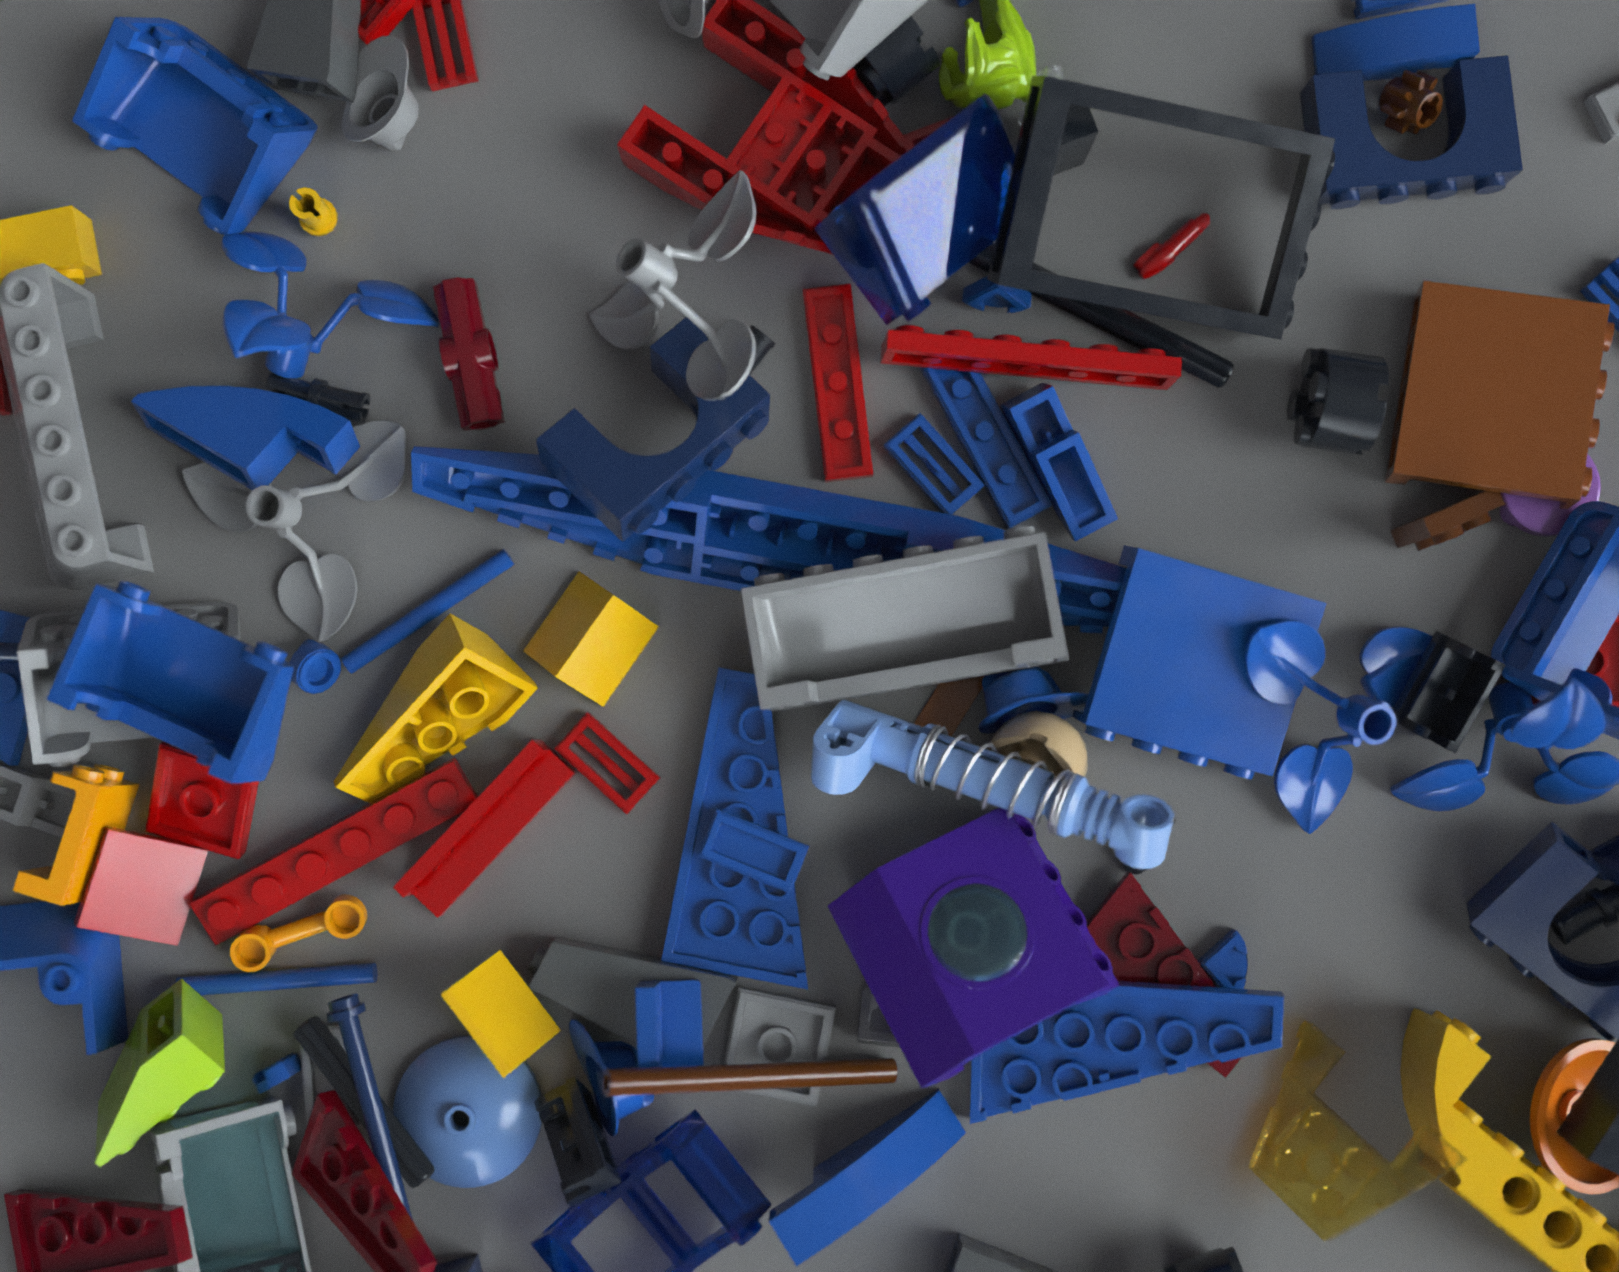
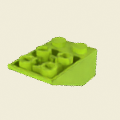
[95,978,225,1167]

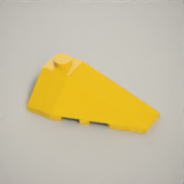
[334,613,538,803]

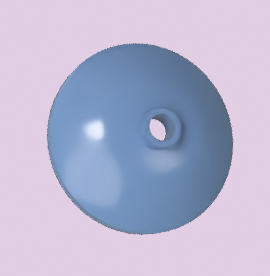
[393,1036,542,1188]

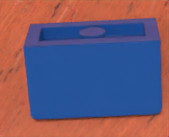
[635,979,704,1068]

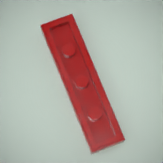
[803,283,874,483]

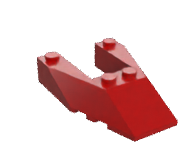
[617,0,947,270]

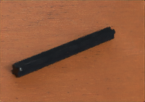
[967,237,1234,387]

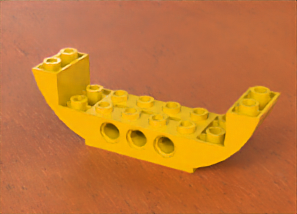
[1400,1008,1619,1272]

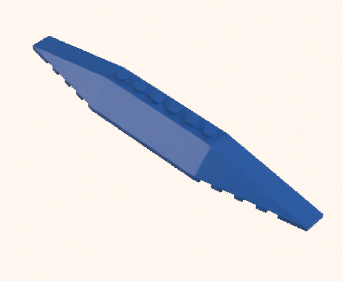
[411,446,1127,633]

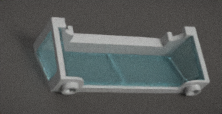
[146,1096,312,1272]

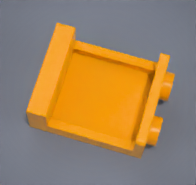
[12,764,140,906]

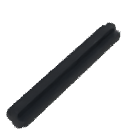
[294,1016,435,1188]

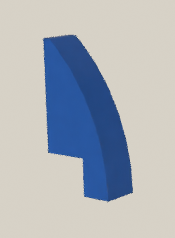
[131,386,361,491]
[769,1088,966,1267]

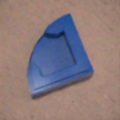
[962,276,1032,313]
[1197,929,1248,989]
[251,1052,302,1094]

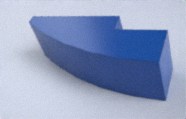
[1311,4,1480,81]
[1000,382,1118,542]

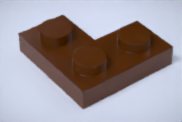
[1390,491,1505,551]

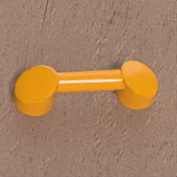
[230,894,368,972]

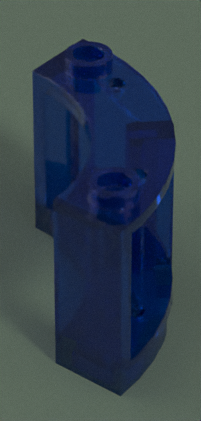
[530,1109,772,1272]

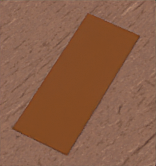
[914,676,985,737]

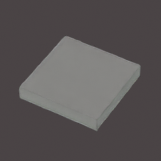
[723,986,836,1106]

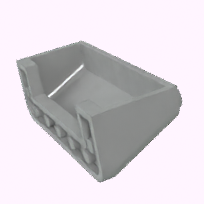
[0,263,154,590]
[741,526,1069,711]

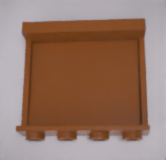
[1385,281,1614,509]

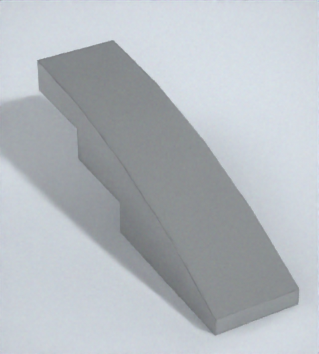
[0,761,76,838]

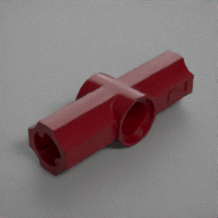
[433,277,505,431]

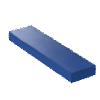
[919,367,1052,530]

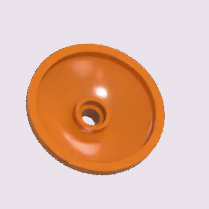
[1530,1038,1619,1194]

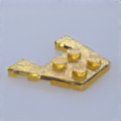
[1248,1020,1467,1241]

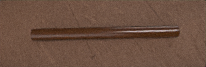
[602,1058,898,1096]

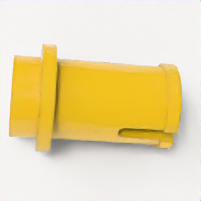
[289,187,338,236]

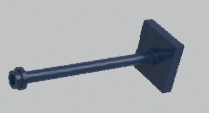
[326,993,483,1272]

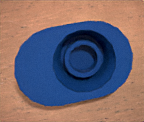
[978,667,1088,734]
[569,1019,655,1137]

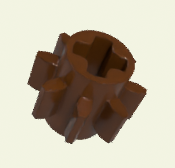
[1379,70,1443,135]

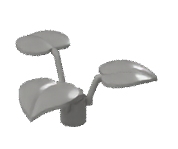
[589,170,756,401]
[182,420,407,642]

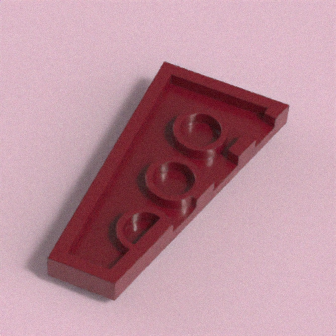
[1086,871,1242,1078]
[291,1090,437,1272]
[4,1189,193,1272]

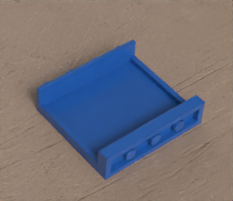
[1072,545,1327,780]

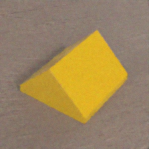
[523,571,659,707]
[441,950,561,1078]

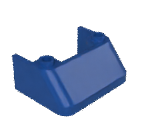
[1491,501,1619,740]
[0,901,128,1055]

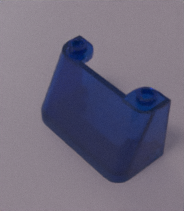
[814,93,1015,325]

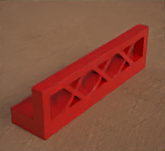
[392,739,576,918]

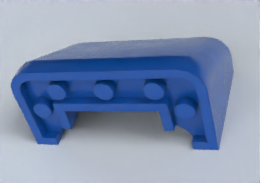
[72,17,317,235]
[46,580,294,784]

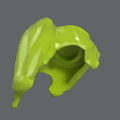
[939,0,1036,112]

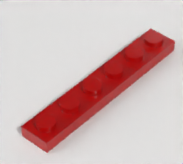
[880,325,1182,390]
[189,757,478,946]

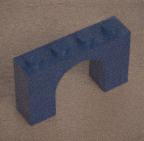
[1300,55,1523,209]
[536,317,770,542]
[1466,821,1619,1041]

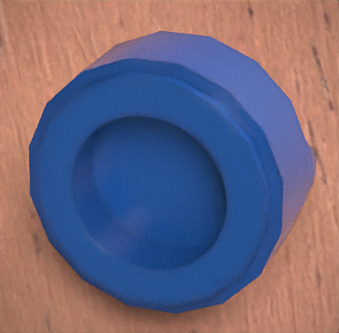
[289,639,341,694]

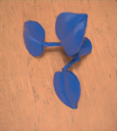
[221,232,440,379]
[1244,620,1433,834]
[1390,677,1619,812]

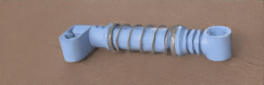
[811,699,1174,869]

